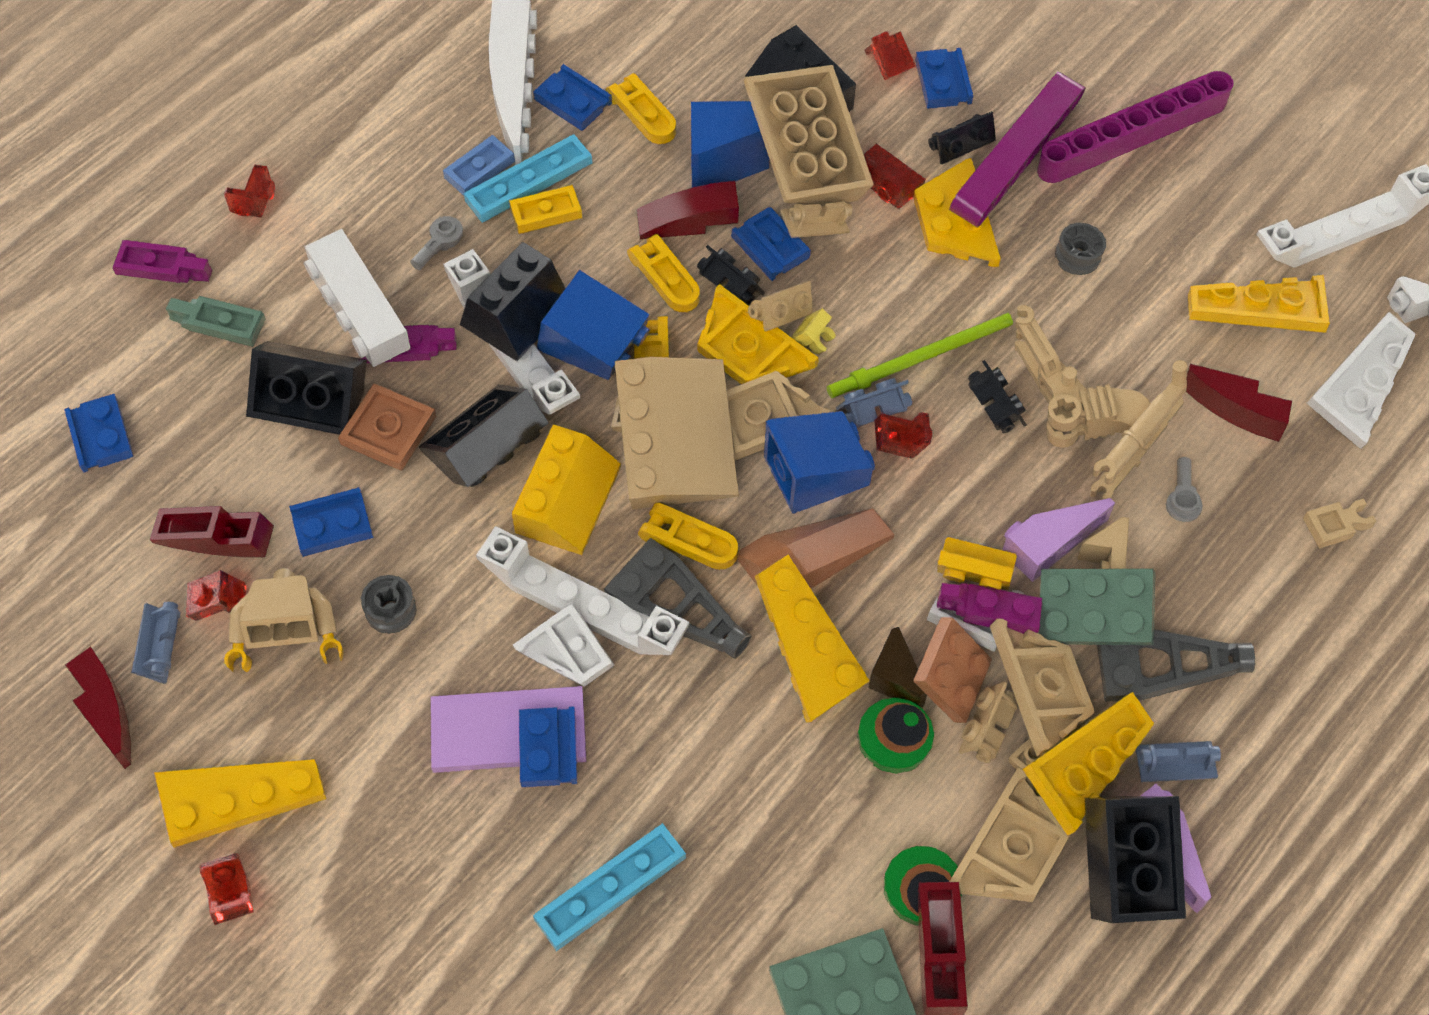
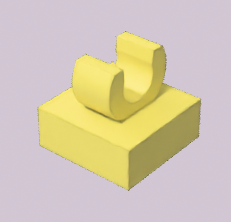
[791,308,836,354]

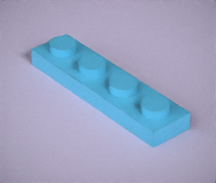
[463,134,592,223]
[533,823,686,951]

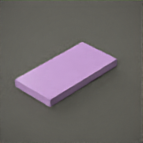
[431,686,587,773]

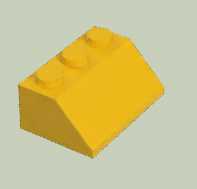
[512,424,621,555]

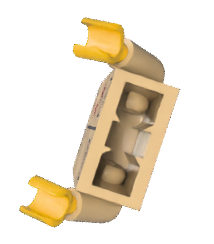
[224,568,343,672]

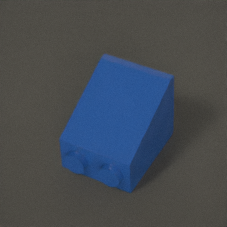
[691,101,769,188]
[537,270,650,380]
[764,411,875,514]

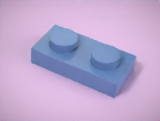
[443,135,515,196]

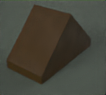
[868,627,927,707]

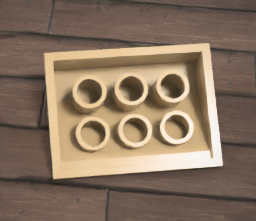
[743,65,874,206]
[615,357,739,509]

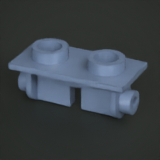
[836,378,912,428]
[131,602,181,684]
[1136,741,1221,782]

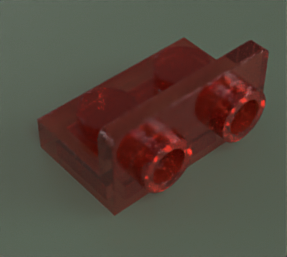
[863,143,926,209]

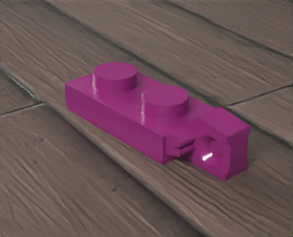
[112,240,212,283]
[360,325,457,363]
[937,583,1042,634]

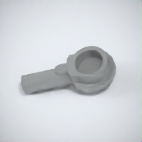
[410,216,463,270]
[1166,457,1203,522]

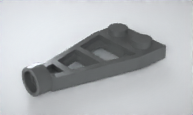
[604,538,752,659]
[1097,630,1255,702]

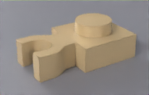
[1303,498,1376,549]

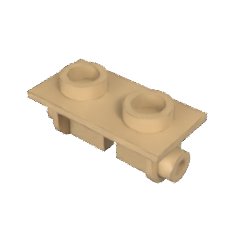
[780,200,852,238]
[748,281,813,331]
[958,681,1018,763]

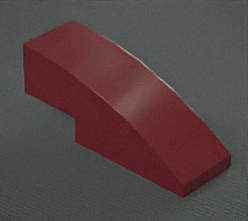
[637,181,739,239]
[1186,364,1292,442]
[149,506,274,558]
[65,647,131,769]
[918,882,968,1015]

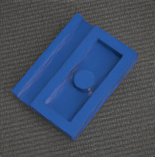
[915,47,973,109]
[533,64,612,131]
[731,207,811,281]
[64,394,134,473]
[289,487,373,557]
[519,706,578,787]

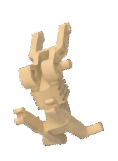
[1015,305,1187,499]

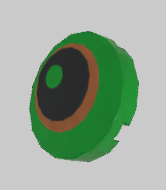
[857,698,934,774]
[884,846,962,926]

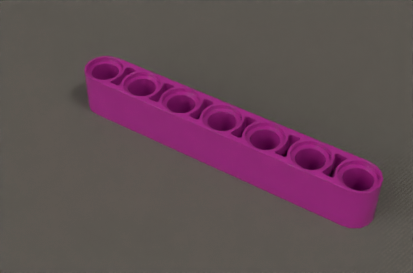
[949,71,1086,228]
[1037,71,1234,183]

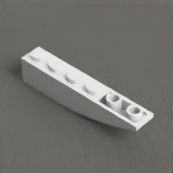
[489,0,537,165]

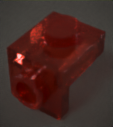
[864,31,916,80]
[224,164,275,218]
[874,412,932,459]
[186,570,246,621]
[199,853,254,925]

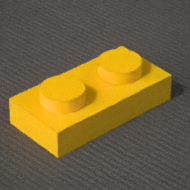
[509,185,582,234]

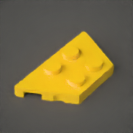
[913,158,1001,267]
[697,284,819,384]

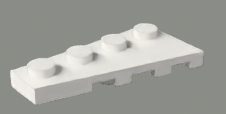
[1307,312,1416,449]

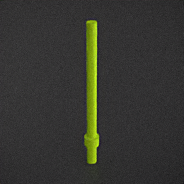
[827,313,1013,399]

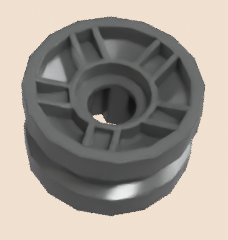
[1055,222,1106,275]
[361,575,417,634]

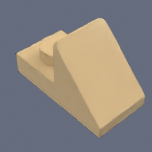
[1077,517,1129,569]

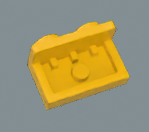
[937,537,1017,590]

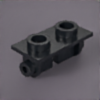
[928,111,996,164]
[697,245,765,306]
[968,360,1027,433]

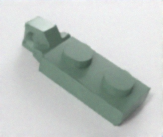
[166,296,266,347]

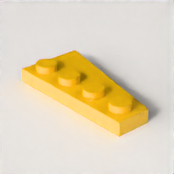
[1188,275,1330,333]
[755,555,870,723]
[1023,692,1154,836]
[154,759,327,848]

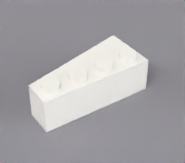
[304,229,410,367]

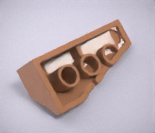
[737,508,894,589]

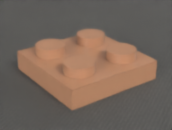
[338,383,436,471]
[913,617,992,723]

